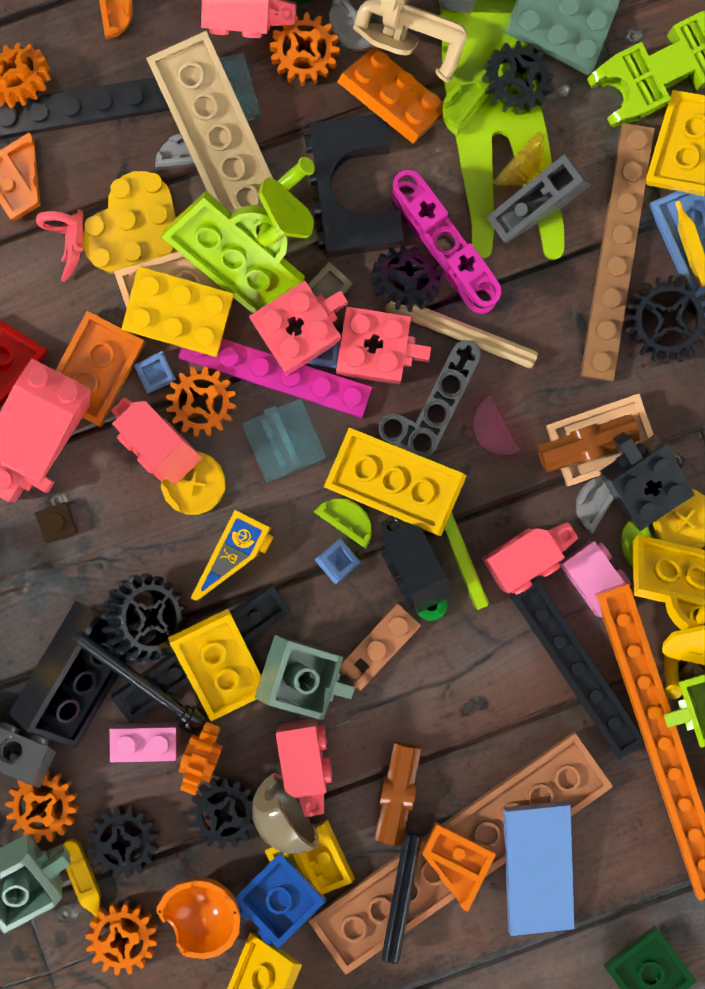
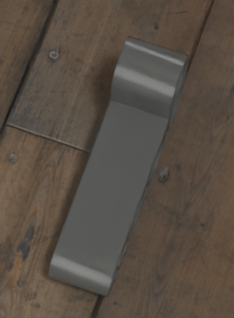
[378,340,481,458]

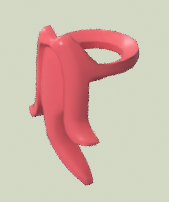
[36,209,84,282]

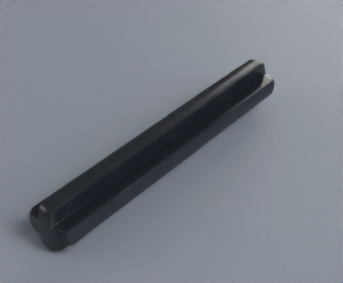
[382,832,422,964]

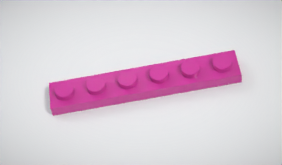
[178,339,372,419]

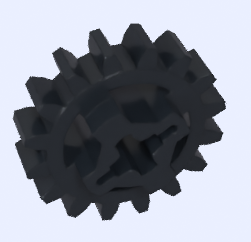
[482,41,554,115]
[371,245,442,312]
[188,776,256,850]
[87,805,160,878]

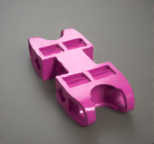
[391,170,501,315]

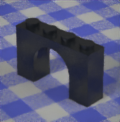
[304,114,404,258]

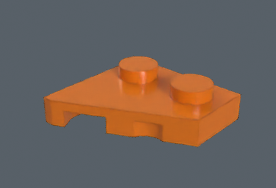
[0,133,41,222]
[422,822,496,912]

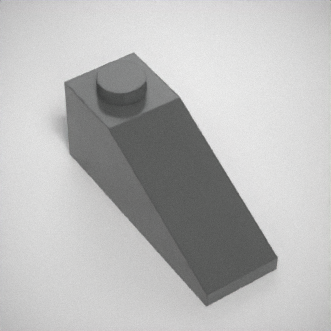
[487,154,591,243]

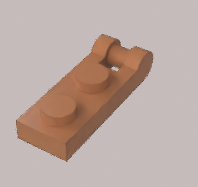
[339,603,421,692]

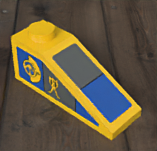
[191,510,274,601]

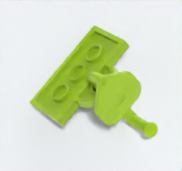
[161,157,315,314]

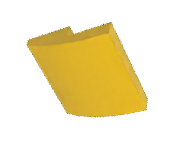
[265,820,355,895]

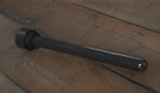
[72,631,206,735]

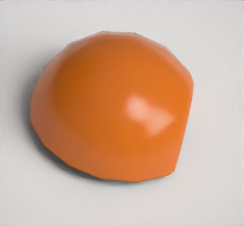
[156,876,241,959]

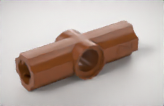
[537,414,640,472]
[375,742,421,845]

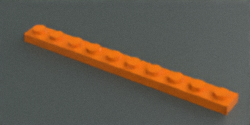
[595,582,705,901]

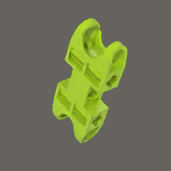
[587,11,705,127]

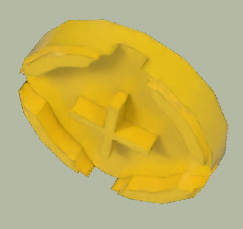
[161,452,226,515]
[651,489,705,549]

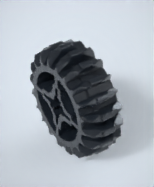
[624,275,705,364]
[99,573,189,663]

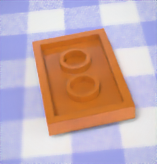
[338,46,443,144]
[55,311,146,427]

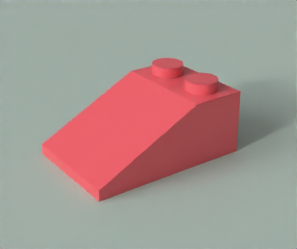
[0,359,91,484]

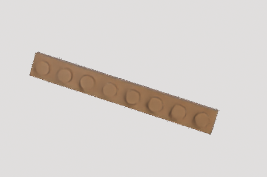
[580,123,655,382]

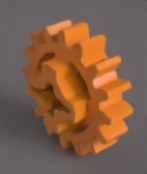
[270,12,340,86]
[0,43,51,108]
[166,367,237,437]
[178,722,223,795]
[5,770,79,843]
[85,900,158,976]

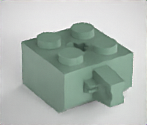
[255,635,355,720]
[0,834,71,933]

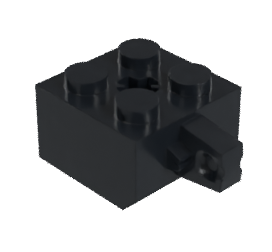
[599,432,695,531]
[380,516,453,613]

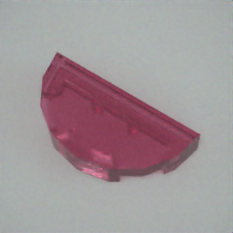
[472,395,520,456]

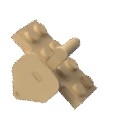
[353,0,467,83]

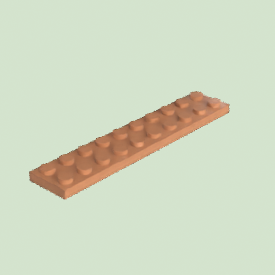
[308,731,613,975]

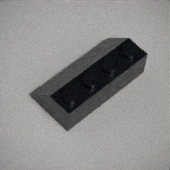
[9,601,141,748]

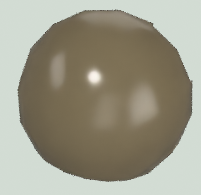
[252,772,319,854]

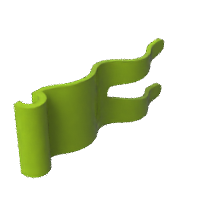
[440,0,564,260]

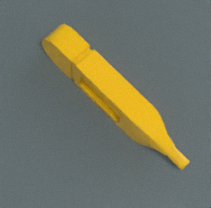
[675,201,705,288]
[63,839,101,919]

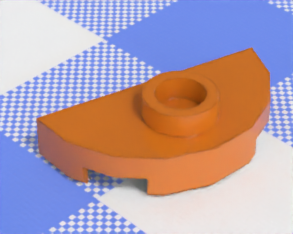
[99,0,133,40]

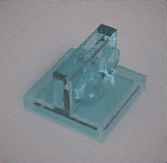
[242,399,326,483]

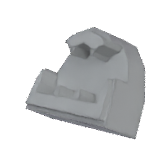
[329,0,376,52]
[155,133,195,170]
[576,476,614,534]

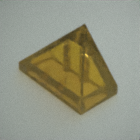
[492,131,544,186]

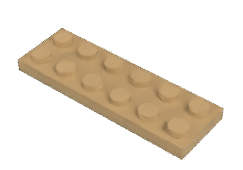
[146,31,273,227]

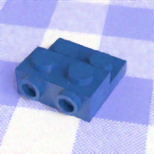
[235,852,327,949]

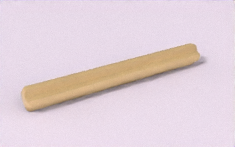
[385,301,538,368]

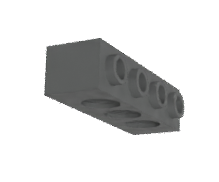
[0,722,56,789]

